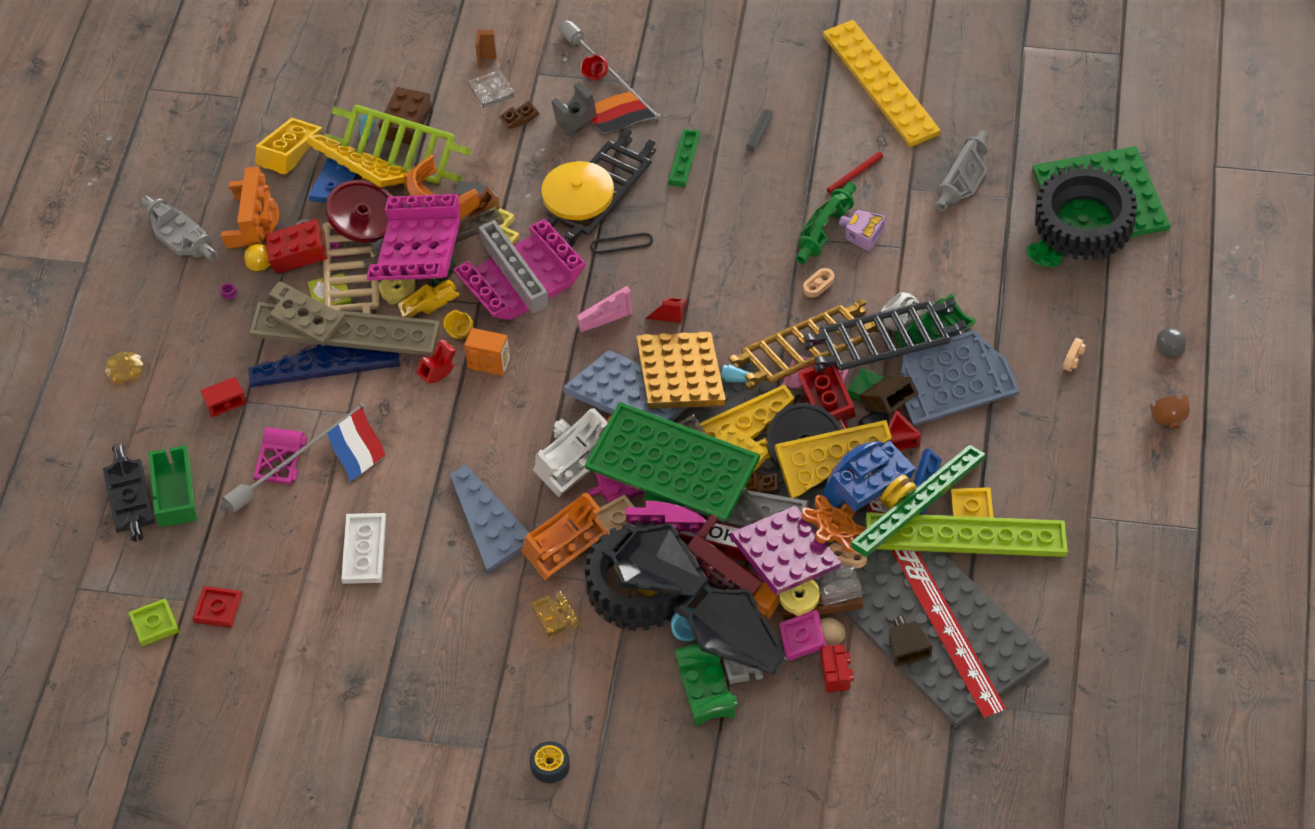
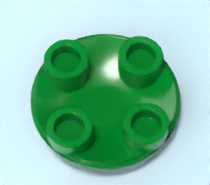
[1026,240,1063,268]

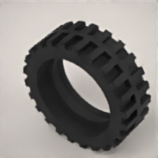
[585,522,687,631]

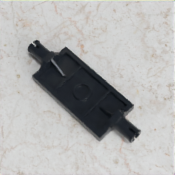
[103,444,155,542]

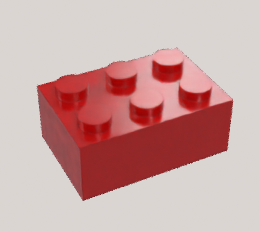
[266,219,328,274]
[798,366,856,421]

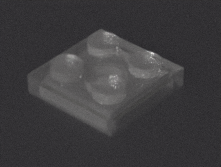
[468,70,515,108]
[815,566,863,606]

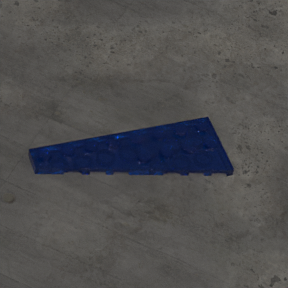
[248,344,400,387]

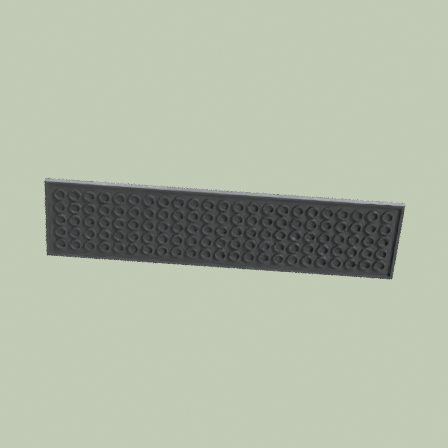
[672,362,1049,728]

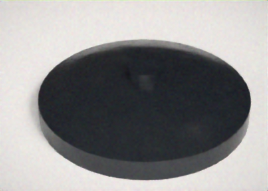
[766,403,842,470]

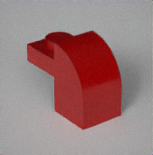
[416,340,456,384]

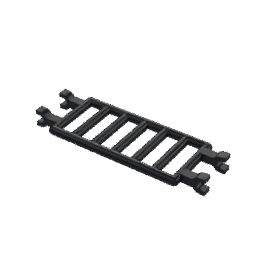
[546,128,656,248]
[803,298,967,373]

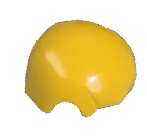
[244,244,270,271]
[443,310,473,339]

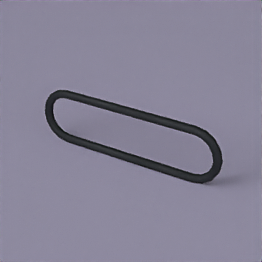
[590,233,653,253]

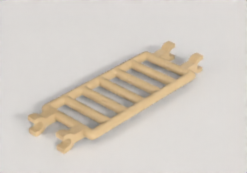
[323,222,379,314]

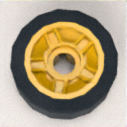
[530,741,570,783]

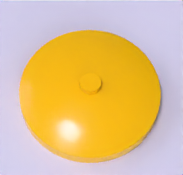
[541,161,614,220]

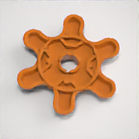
[801,495,866,553]

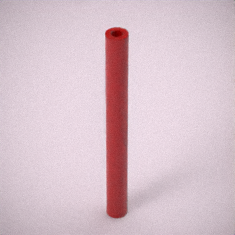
[826,151,883,194]

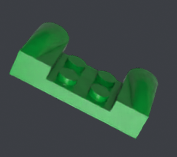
[894,294,976,348]
[675,644,738,727]

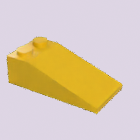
[255,118,322,174]

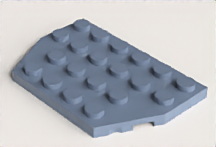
[900,330,1020,426]

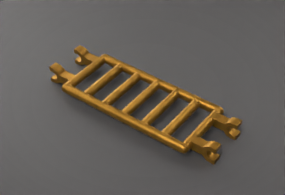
[729,298,883,390]

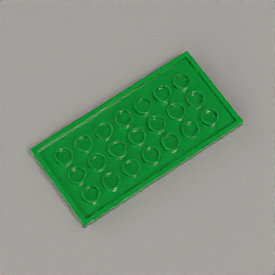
[584,402,760,523]

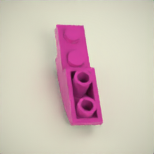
[625,501,705,534]

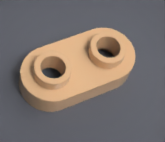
[803,268,834,298]
[1063,338,1086,372]
[829,542,867,568]

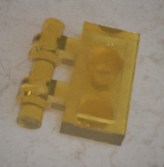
[531,592,579,637]

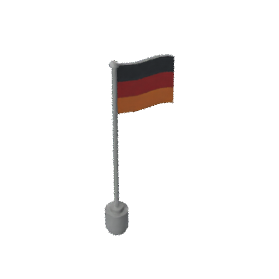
[559,20,661,134]

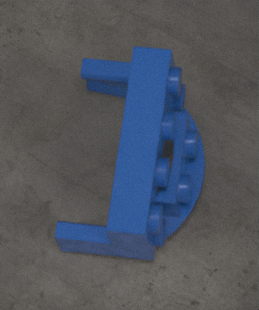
[822,441,915,512]

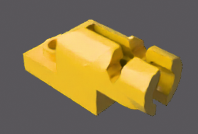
[398,280,459,318]

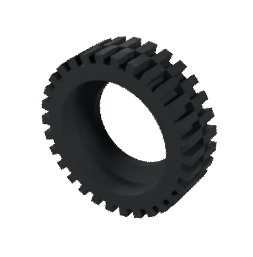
[1035,164,1137,260]

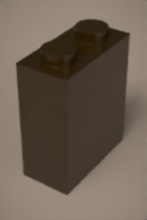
[859,375,919,414]

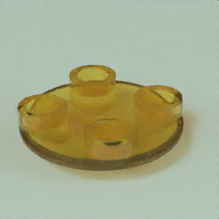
[105,351,143,383]

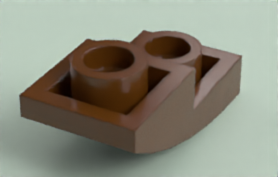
[499,101,540,129]
[744,471,779,494]

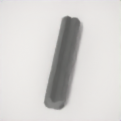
[747,109,773,151]

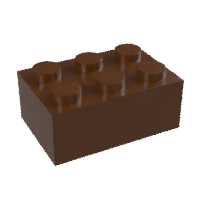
[378,87,432,145]

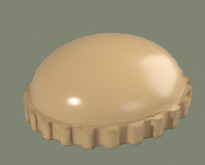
[821,617,846,647]

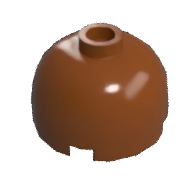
[1150,395,1190,429]

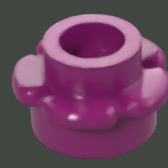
[220,283,238,300]

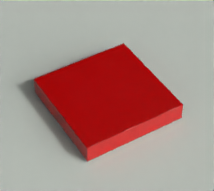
[192,586,243,628]

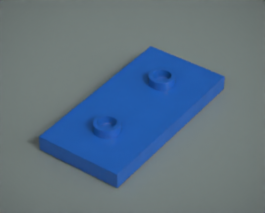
[309,158,359,203]

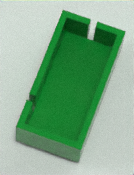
[148,445,198,527]

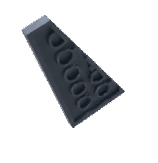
[450,464,529,574]

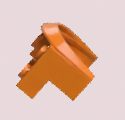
[404,155,480,235]
[221,166,280,249]
[521,493,609,581]

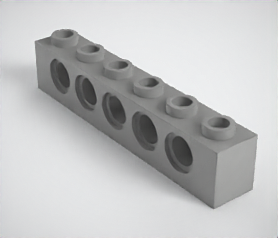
[479,220,549,314]

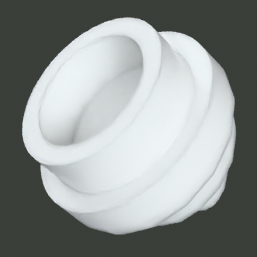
[553,418,571,438]

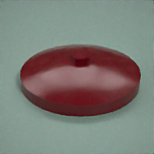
[325,180,392,243]

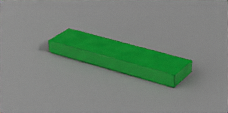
[668,129,701,187]

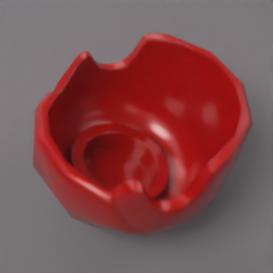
[580,54,608,81]

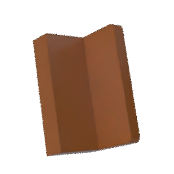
[475,30,497,68]

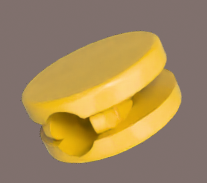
[880,475,917,510]

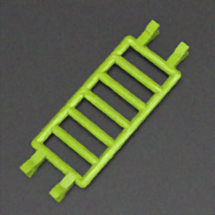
[324,105,471,185]

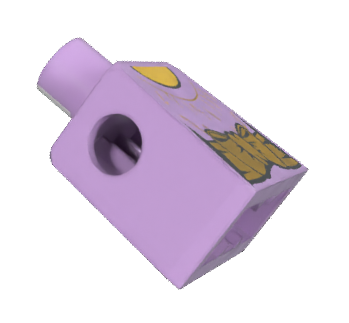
[839,210,885,252]

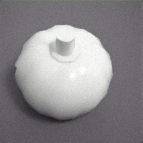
[881,292,921,332]

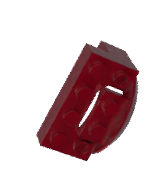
[687,514,764,595]

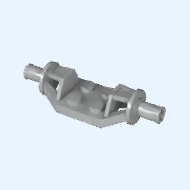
[935,129,989,211]
[140,195,218,261]

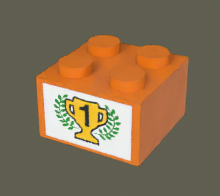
[464,328,510,376]

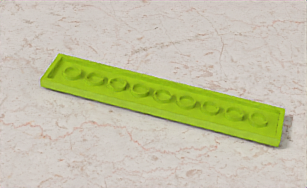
[866,512,1068,557]

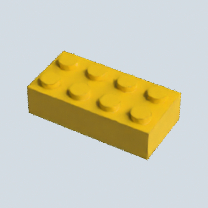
[717,424,769,472]

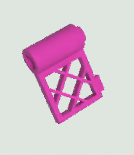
[253,427,308,485]

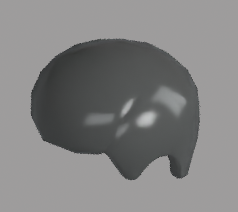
[1156,328,1186,357]

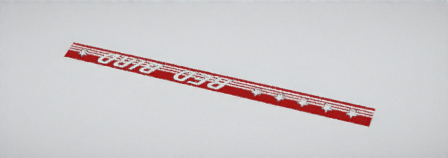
[837,418,1006,718]

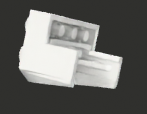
[533,408,608,498]

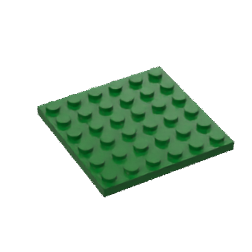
[1032,146,1170,237]

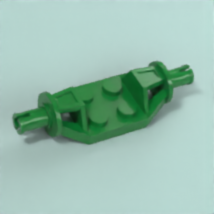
[795,182,857,264]

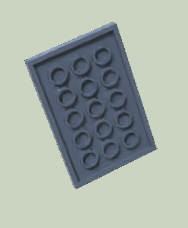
[563,350,688,421]

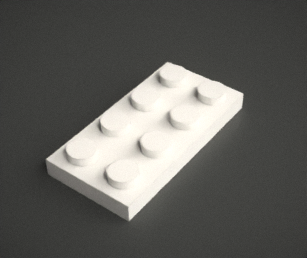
[341,513,386,584]

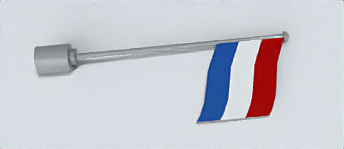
[222,403,385,513]

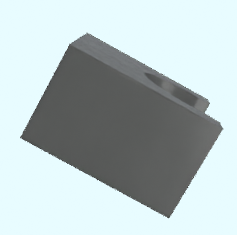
[551,82,597,135]

